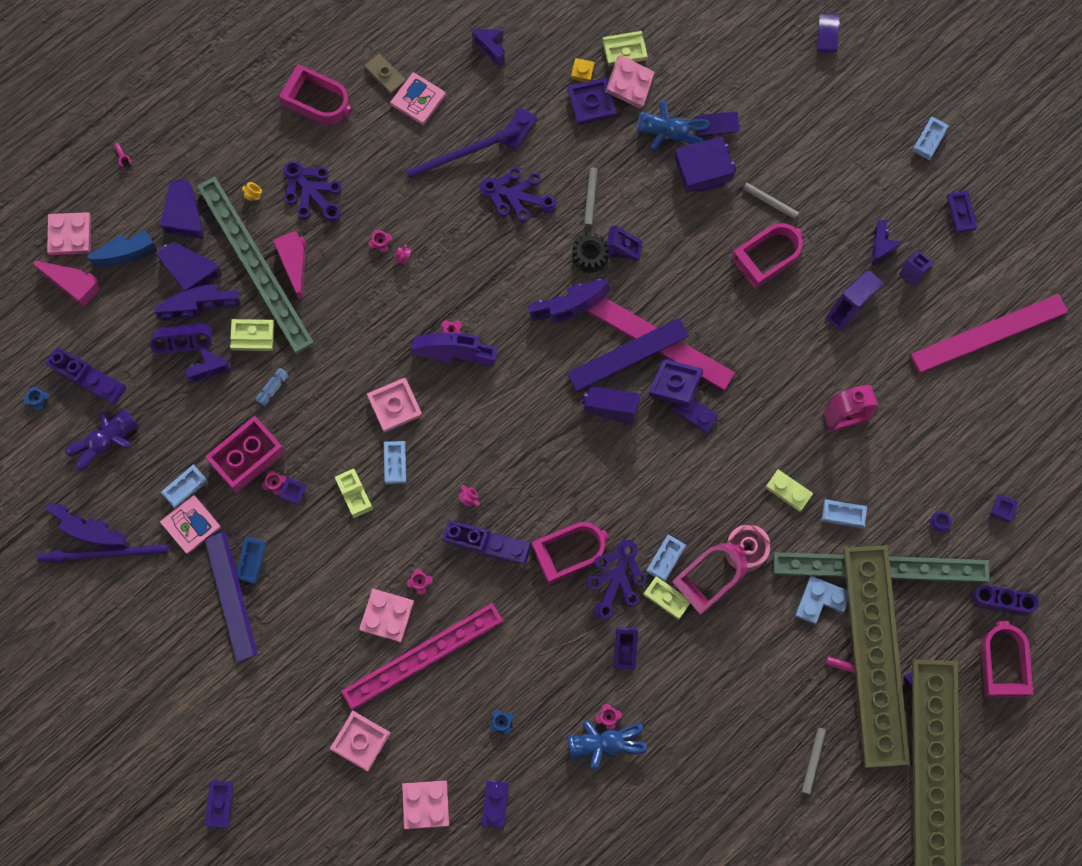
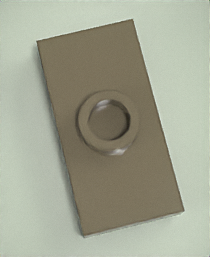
[364,53,406,95]

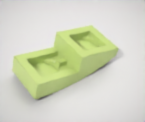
[335,469,373,518]

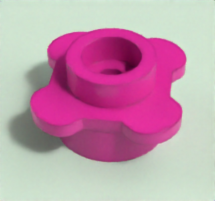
[369,230,392,252]
[394,244,411,266]
[441,320,462,333]
[262,471,286,495]
[459,485,479,507]
[407,569,433,595]
[596,704,622,730]

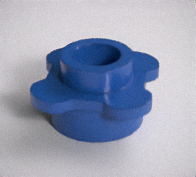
[24,387,49,411]
[490,710,514,735]

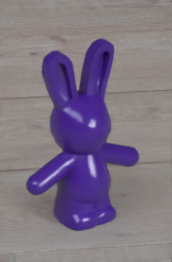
[65,408,140,471]

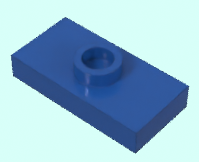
[236,537,267,584]

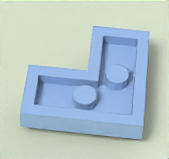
[795,576,848,624]

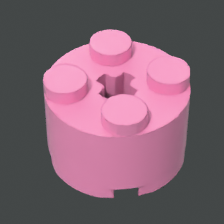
[724,525,770,573]

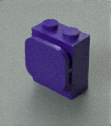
[674,136,736,193]

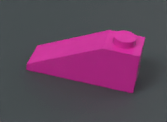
[273,231,307,300]
[33,261,100,308]

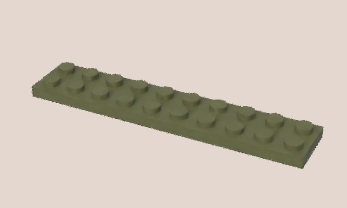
[843,545,910,768]
[912,660,961,866]

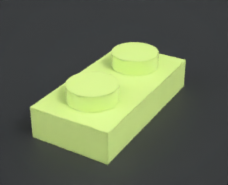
[765,470,813,512]
[643,576,690,620]

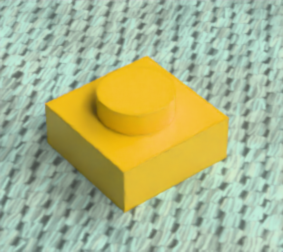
[571,58,595,82]

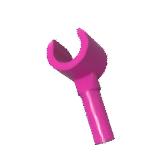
[114,143,132,169]

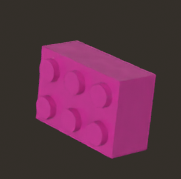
[205,416,285,494]

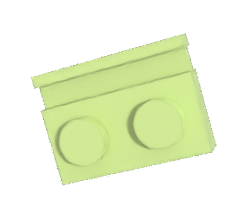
[603,31,648,67]
[230,319,274,351]

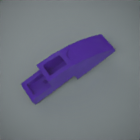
[528,279,610,323]
[154,284,241,321]
[410,333,497,367]
[45,347,127,405]
[46,502,129,549]
[442,520,532,565]

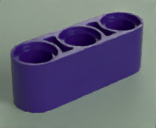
[150,324,213,354]
[971,585,1039,616]

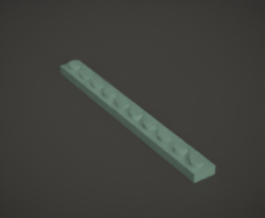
[197,177,314,355]
[773,552,989,583]

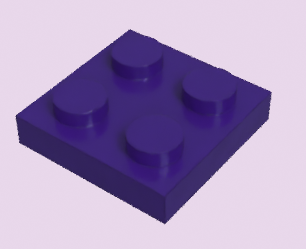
[567,78,616,125]
[649,359,703,407]

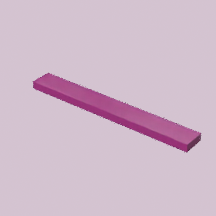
[910,294,1068,374]
[586,297,735,391]
[341,603,503,710]

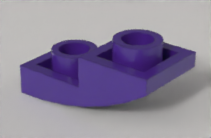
[817,14,840,53]
[695,111,740,137]

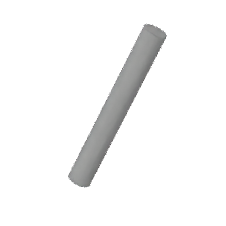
[584,168,598,227]
[743,183,799,219]
[802,728,826,795]

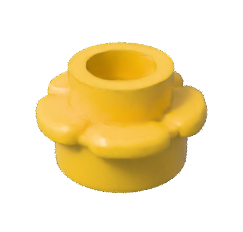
[242,182,262,201]

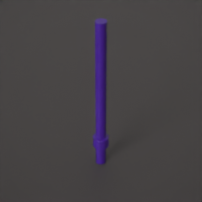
[406,126,521,178]
[37,545,169,563]

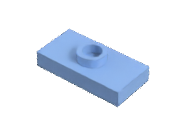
[912,116,949,160]
[384,441,406,485]
[161,464,208,509]
[821,499,867,528]
[646,535,686,582]

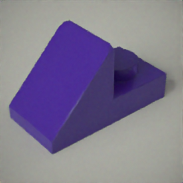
[472,29,505,67]
[871,219,901,265]
[607,226,643,260]
[899,250,934,285]
[185,348,231,384]
[614,627,638,669]

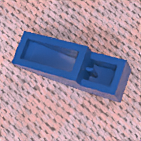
[87,230,157,267]

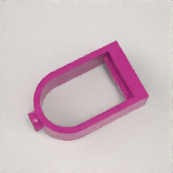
[279,64,353,125]
[731,223,804,289]
[823,385,879,432]
[531,522,609,585]
[672,543,747,614]
[980,621,1033,698]

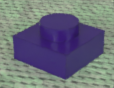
[279,477,307,506]
[990,494,1019,523]

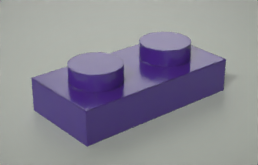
[503,107,537,151]
[946,190,977,234]
[672,399,719,434]
[205,780,234,828]
[482,780,509,828]

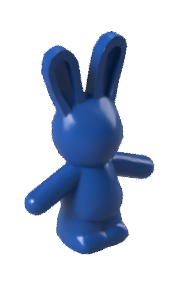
[637,100,710,151]
[568,720,647,770]

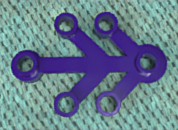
[283,161,342,222]
[480,167,556,223]
[586,540,646,620]

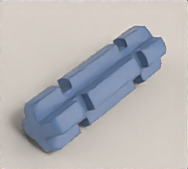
[256,368,288,406]

